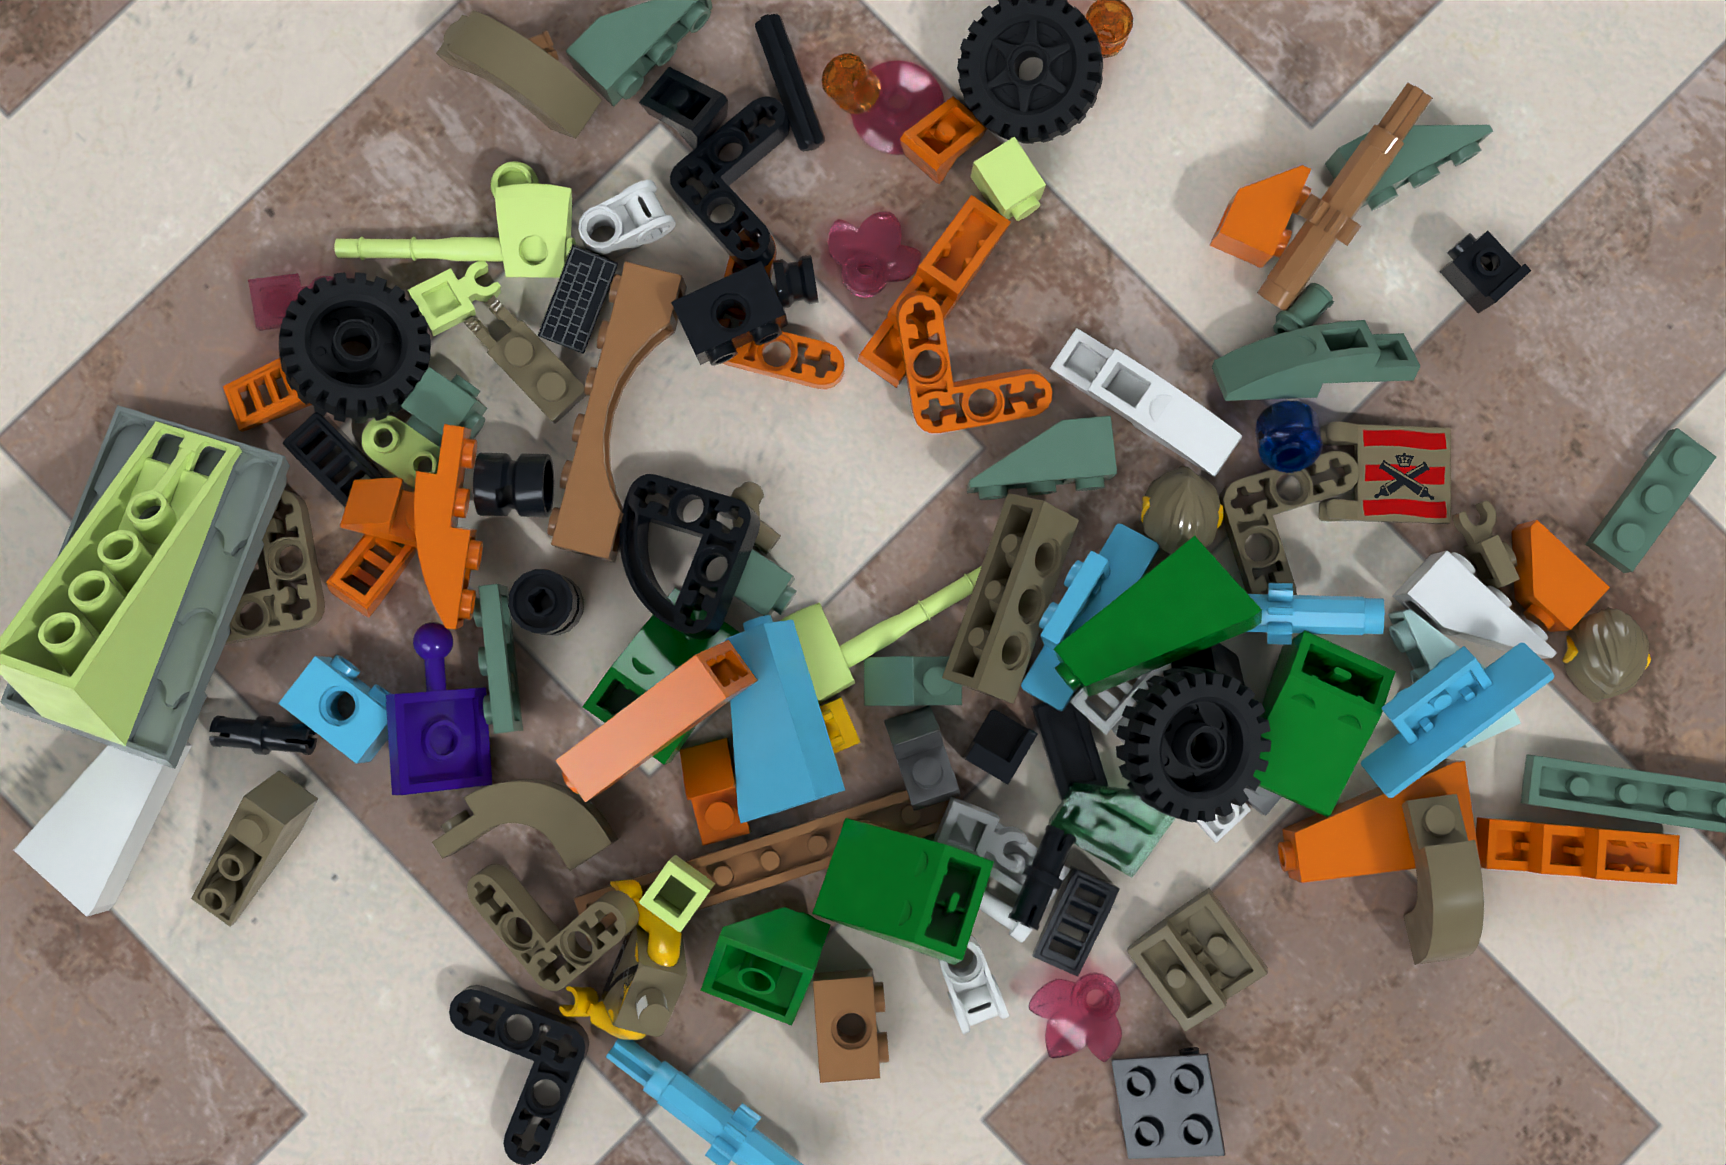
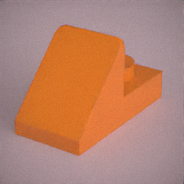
[900,96,987,184]
[340,477,417,547]
[680,738,752,846]

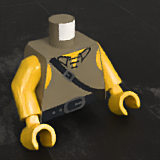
[559,880,687,1040]

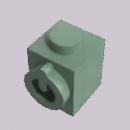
[401,367,488,448]

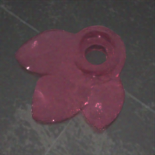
[828,211,921,298]
[1028,973,1122,1062]

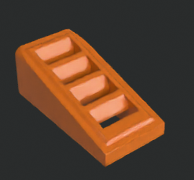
[223,358,312,432]
[326,534,417,618]

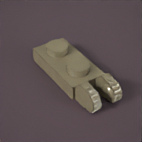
[464,295,586,424]

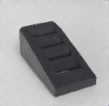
[283,412,386,507]
[1032,866,1120,977]

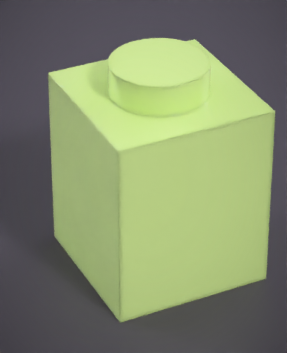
[970,136,1046,221]
[639,855,715,933]

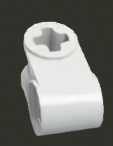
[578,180,676,260]
[938,935,1009,1034]

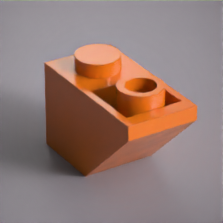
[1210,165,1311,268]

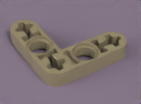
[1219,451,1359,595]
[225,490,325,645]
[467,864,639,991]

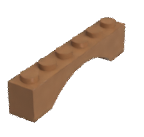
[547,261,687,563]

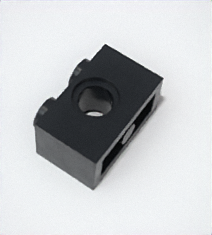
[671,261,788,366]

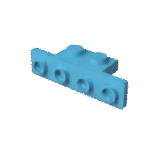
[1021,524,1159,711]
[1361,643,1555,798]

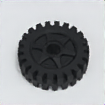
[957,0,1103,144]
[279,272,431,423]
[1116,666,1271,823]

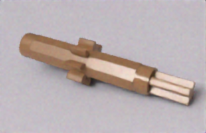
[1257,82,1433,311]

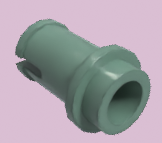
[1273,283,1334,335]

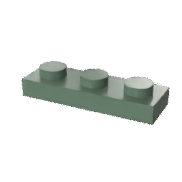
[1585,428,1716,573]
[473,584,523,734]

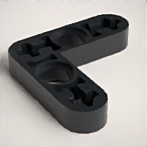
[670,96,790,268]
[449,985,589,1165]

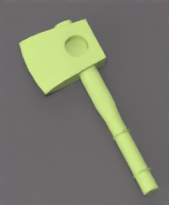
[334,183,576,278]
[780,566,982,704]

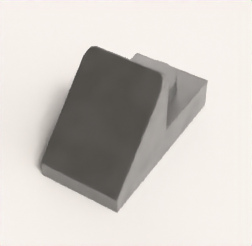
[884,705,961,811]

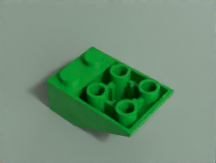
[582,587,740,765]
[1253,631,1396,817]
[812,818,994,965]

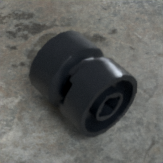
[473,453,554,517]
[508,569,584,636]

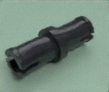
[209,715,317,755]
[1008,825,1077,931]

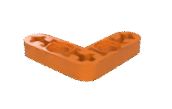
[719,230,845,389]
[896,291,1053,433]

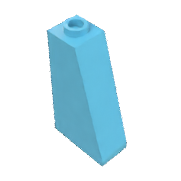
[726,615,845,823]

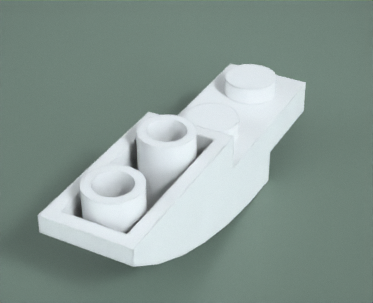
[1050,328,1242,477]

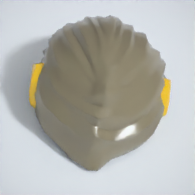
[1141,466,1223,554]
[1562,607,1651,703]

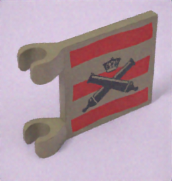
[1319,422,1451,524]

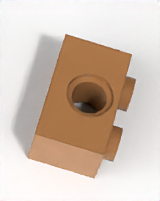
[813,969,889,1083]

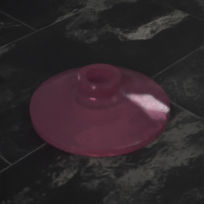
[850,61,945,155]

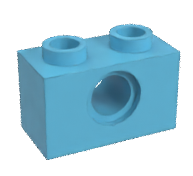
[278,655,391,764]

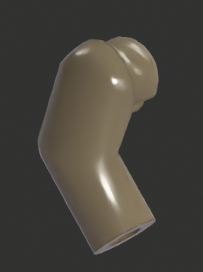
[731,481,781,555]

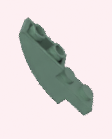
[1212,320,1420,401]

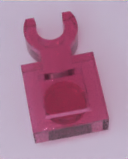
[248,273,333,331]

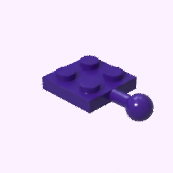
[386,622,492,795]

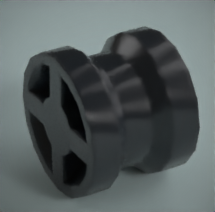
[773,255,819,308]

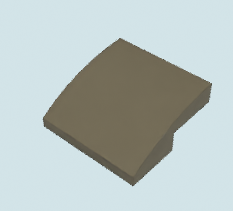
[1127,888,1268,1032]

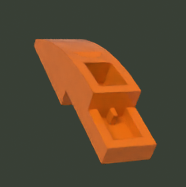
[414,424,483,630]

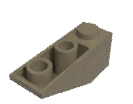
[191,771,318,927]

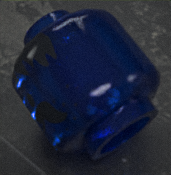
[1255,400,1323,473]

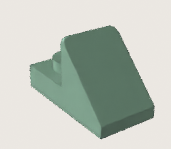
[864,656,962,706]

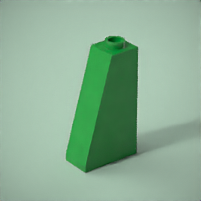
[1054,536,1262,697]

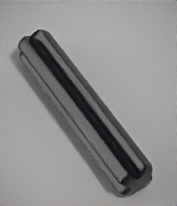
[755,14,825,152]

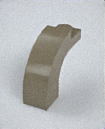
[436,10,602,139]
[432,779,619,871]
[1402,794,1484,965]

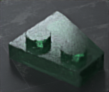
[1048,783,1175,878]

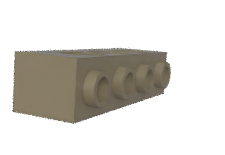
[942,493,1079,704]

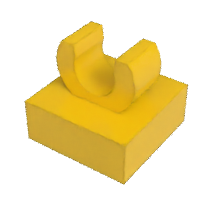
[820,697,861,754]

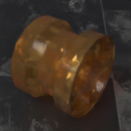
[1085,0,1133,58]
[821,53,880,114]

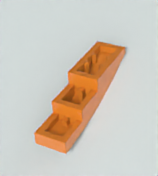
[857,195,1011,388]
[1476,817,1680,885]

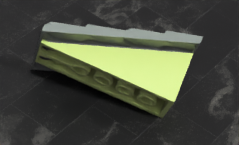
[0,405,290,769]

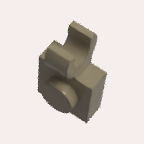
[1453,500,1520,588]

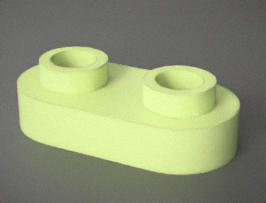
[362,415,440,488]

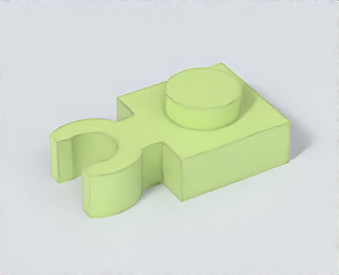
[407,261,501,337]

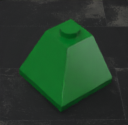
[700,907,831,1026]

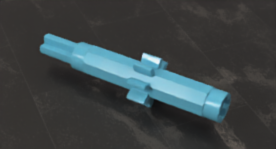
[1247,583,1385,645]
[606,1038,803,1165]

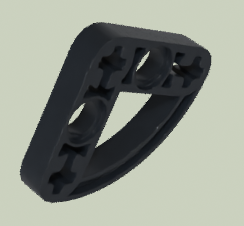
[619,474,760,640]

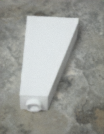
[14,742,192,916]

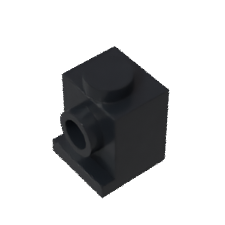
[1439,231,1531,313]

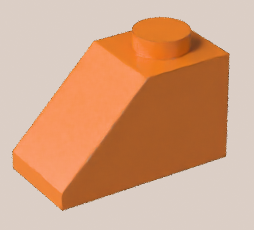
[1512,520,1610,632]

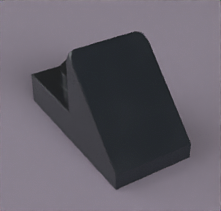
[639,67,728,150]

